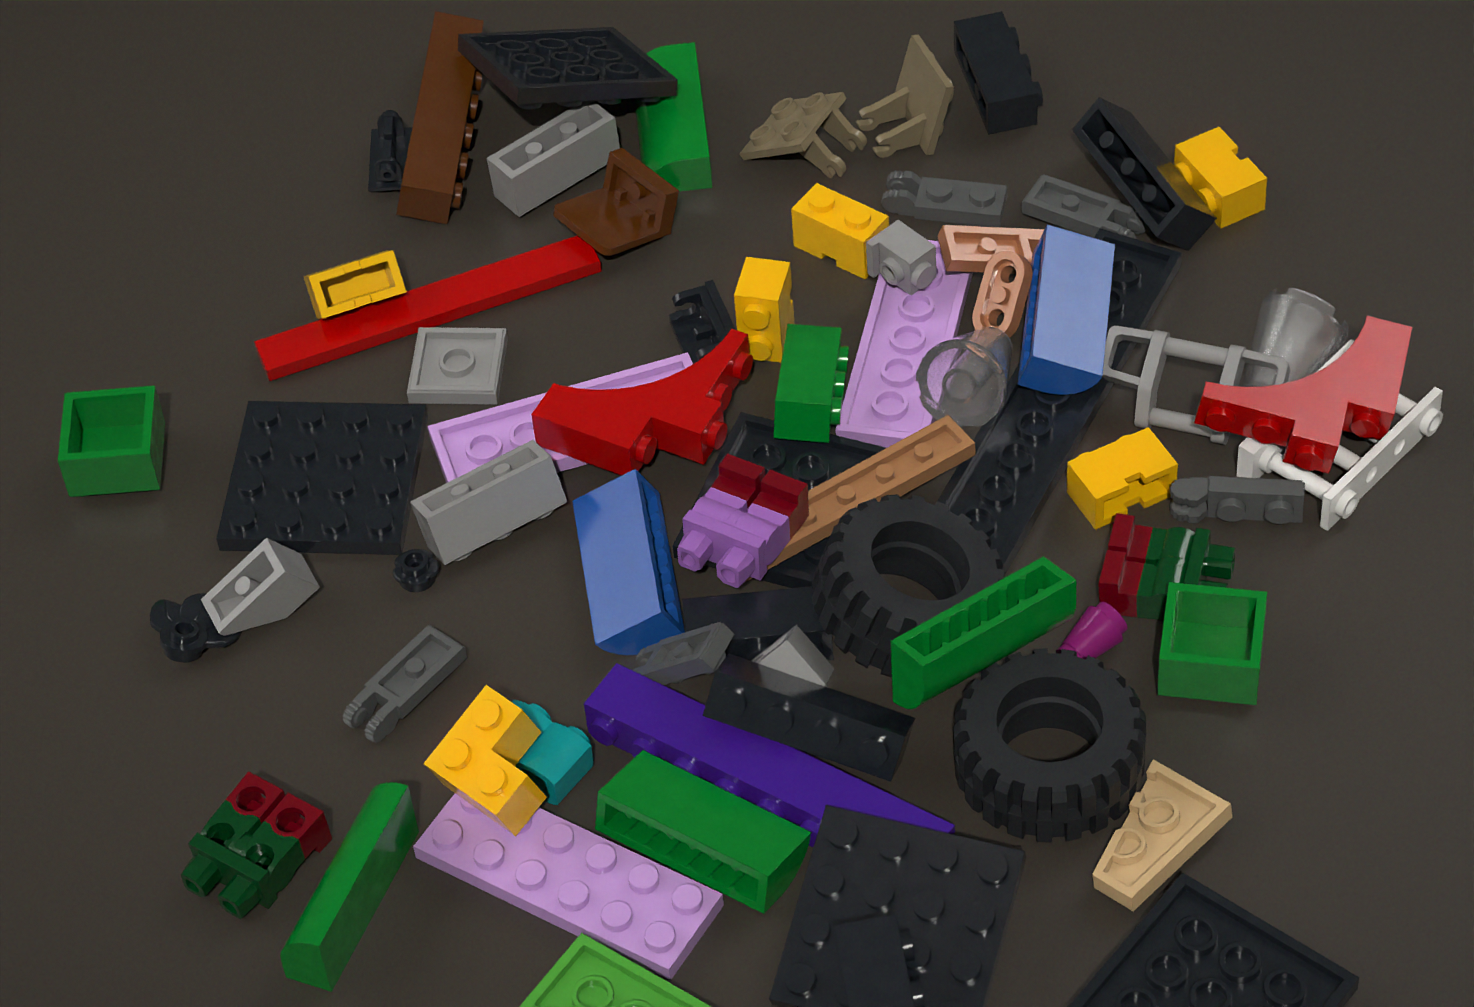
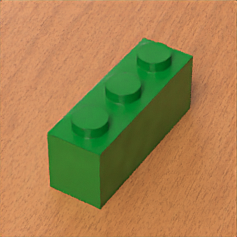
[774,323,849,443]

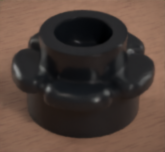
[393,549,439,592]

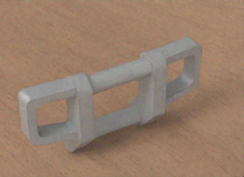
[1102,326,1290,445]

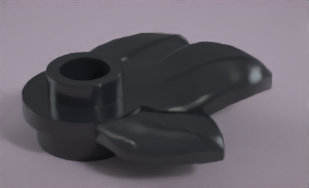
[150,593,242,663]

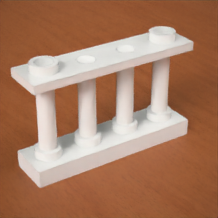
[1236,339,1443,531]

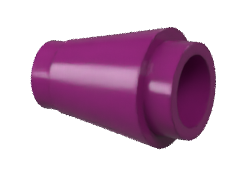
[1056,602,1128,660]

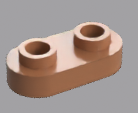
[972,251,1033,341]

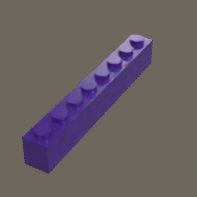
[584,663,955,847]

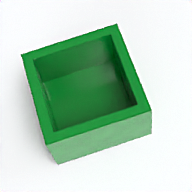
[58,385,165,497]
[1157,582,1267,705]

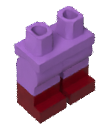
[677,453,809,588]

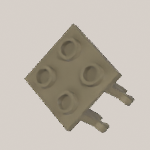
[856,34,954,158]
[739,92,867,178]

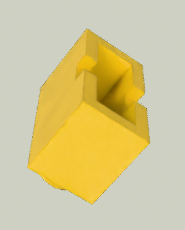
[1174,127,1267,229]
[791,183,889,280]
[303,250,406,319]
[734,257,795,363]
[1067,427,1178,530]

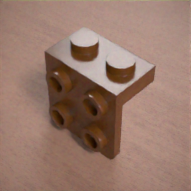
[553,148,679,256]

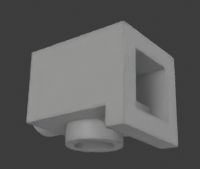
[866,220,937,295]

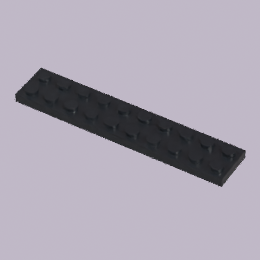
[937,228,1182,574]

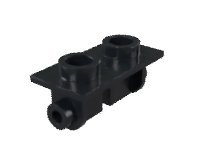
[368,110,412,192]

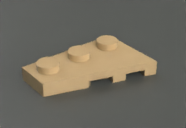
[1092,759,1233,911]

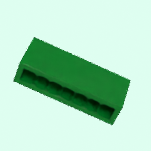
[634,42,713,192]
[891,556,1077,709]
[595,750,811,914]
[280,782,419,992]

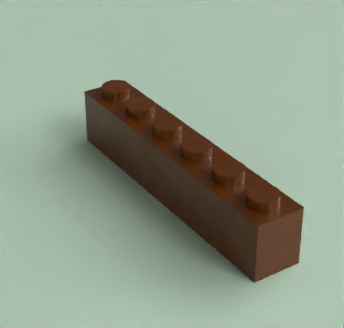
[396,11,484,224]

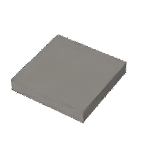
[407,327,508,405]

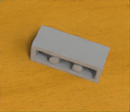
[487,100,620,217]
[410,440,567,565]

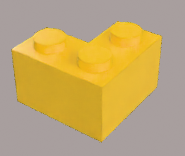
[424,685,547,837]

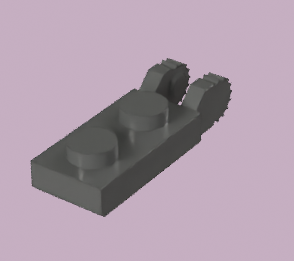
[881,170,1007,227]
[1022,174,1148,239]
[1170,476,1305,524]
[630,622,734,685]
[342,625,467,743]

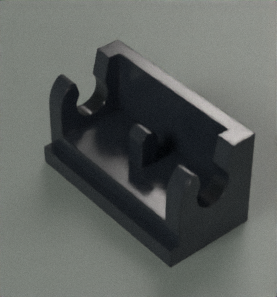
[669,280,736,364]

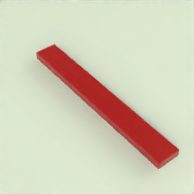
[254,235,602,381]

